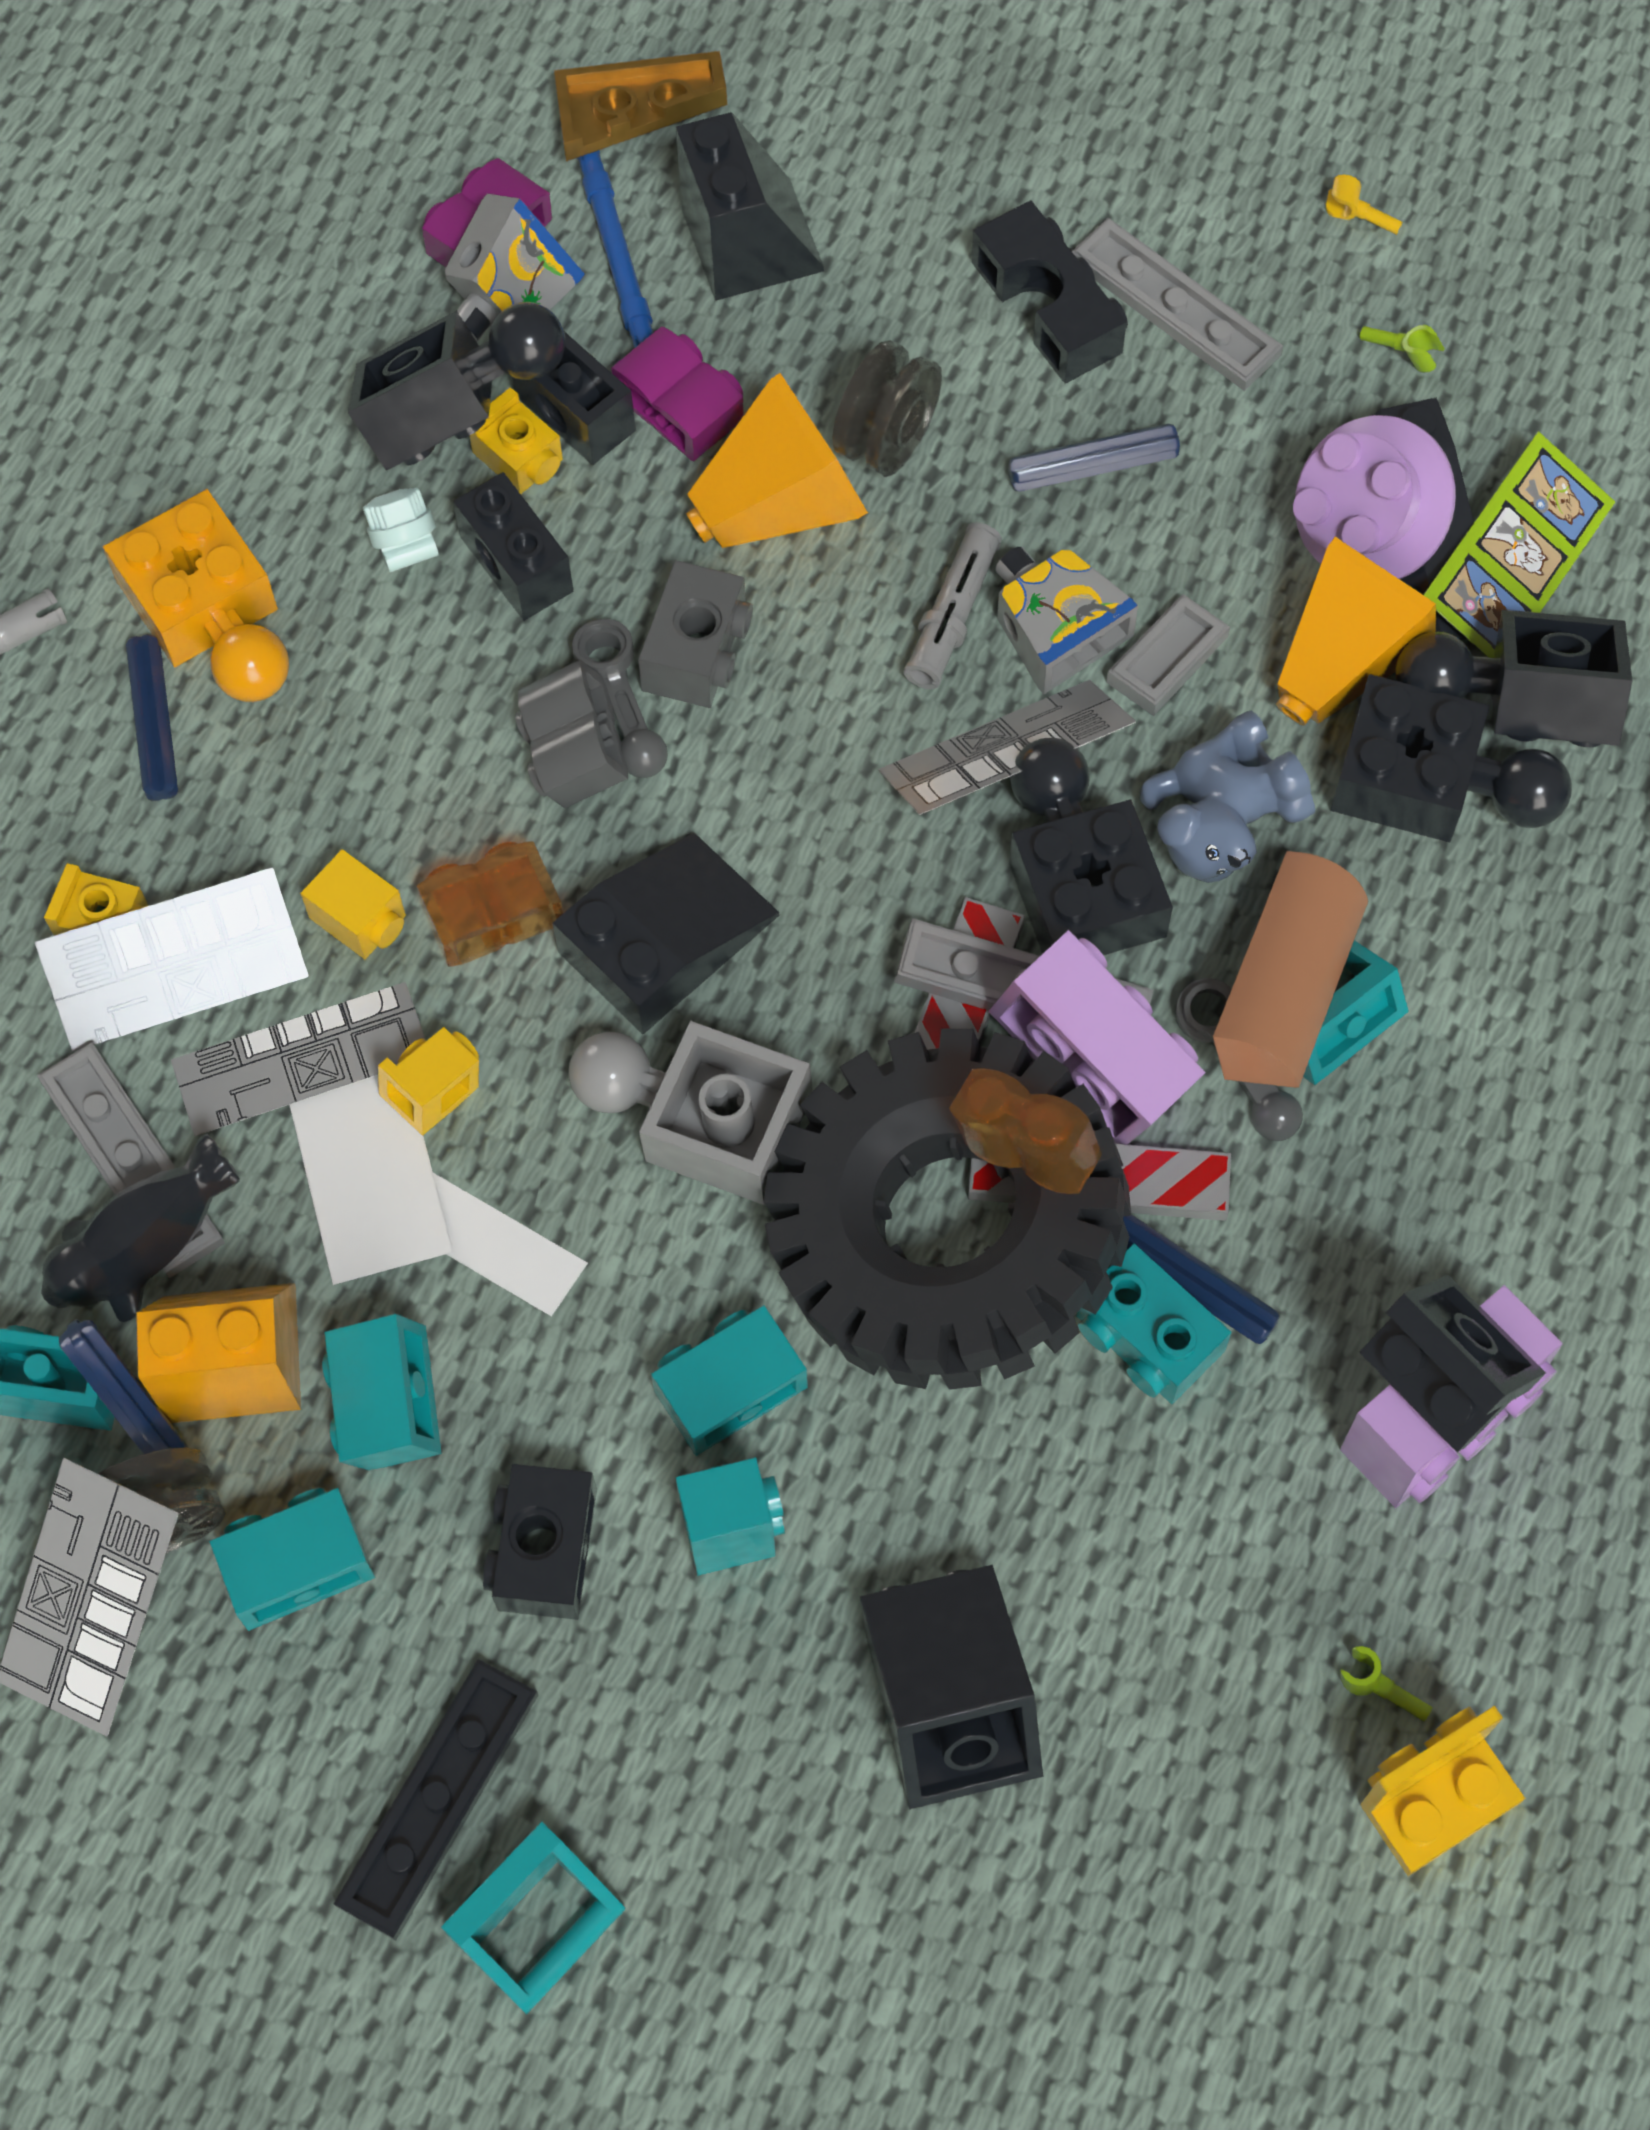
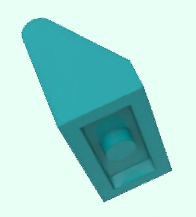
[1303,940,1409,1085]
[441,1822,626,2015]

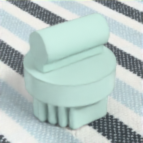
[363,488,439,573]

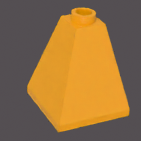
[686,373,868,548]
[1276,537,1436,726]

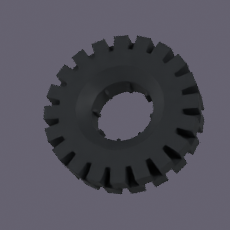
[764,1029,1131,1390]

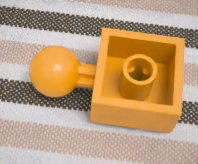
[102,489,289,702]

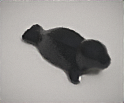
[41,1133,240,1322]

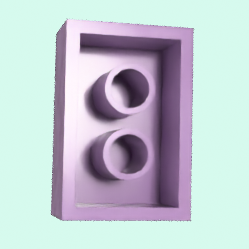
[988,930,1206,1145]
[1340,1285,1563,1508]

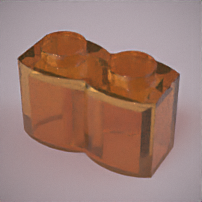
[417,841,563,967]
[949,1068,1102,1194]

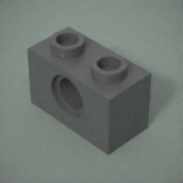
[638,560,753,709]

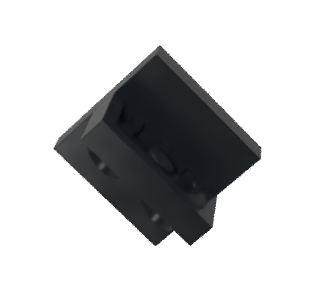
[1359,1275,1546,1452]

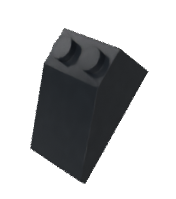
[552,833,780,1034]

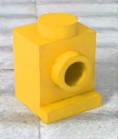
[470,387,563,494]
[44,863,148,936]
[378,1027,479,1136]

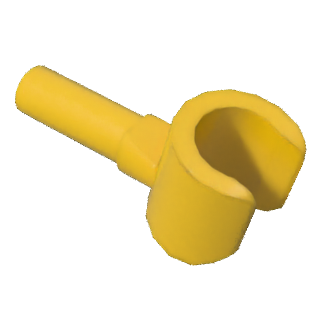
[1326,174,1403,235]

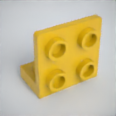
[1360,1706,1526,1877]

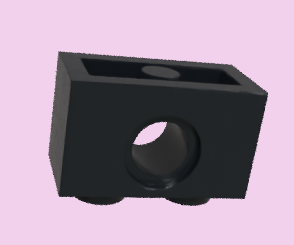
[512,331,636,465]
[453,472,574,621]
[483,1464,597,1620]

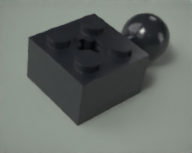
[348,302,565,471]
[1395,610,1633,747]
[1330,674,1572,843]
[1009,738,1173,955]

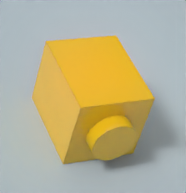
[300,849,406,960]

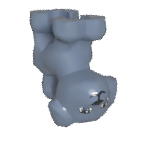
[1139,710,1315,883]

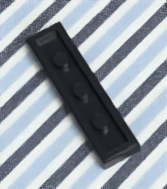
[334,1659,539,1941]

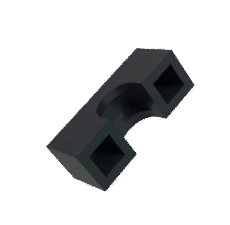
[971,200,1128,384]

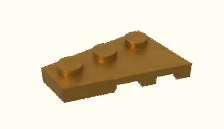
[554,51,728,161]

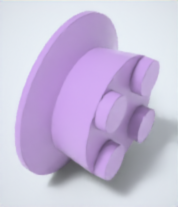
[1293,415,1456,579]

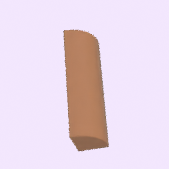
[1213,851,1368,1088]

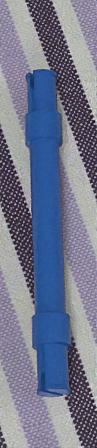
[577,150,653,349]

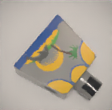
[445,194,585,342]
[996,546,1138,694]

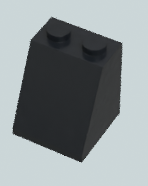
[676,112,824,301]
[859,1564,1043,1810]

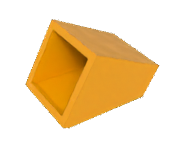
[137,1283,301,1423]

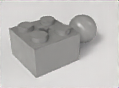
[569,1021,813,1205]

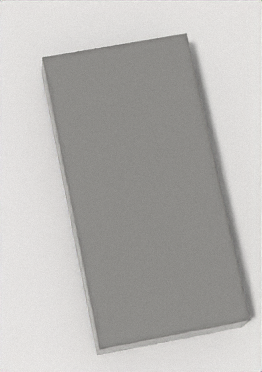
[1106,594,1230,716]

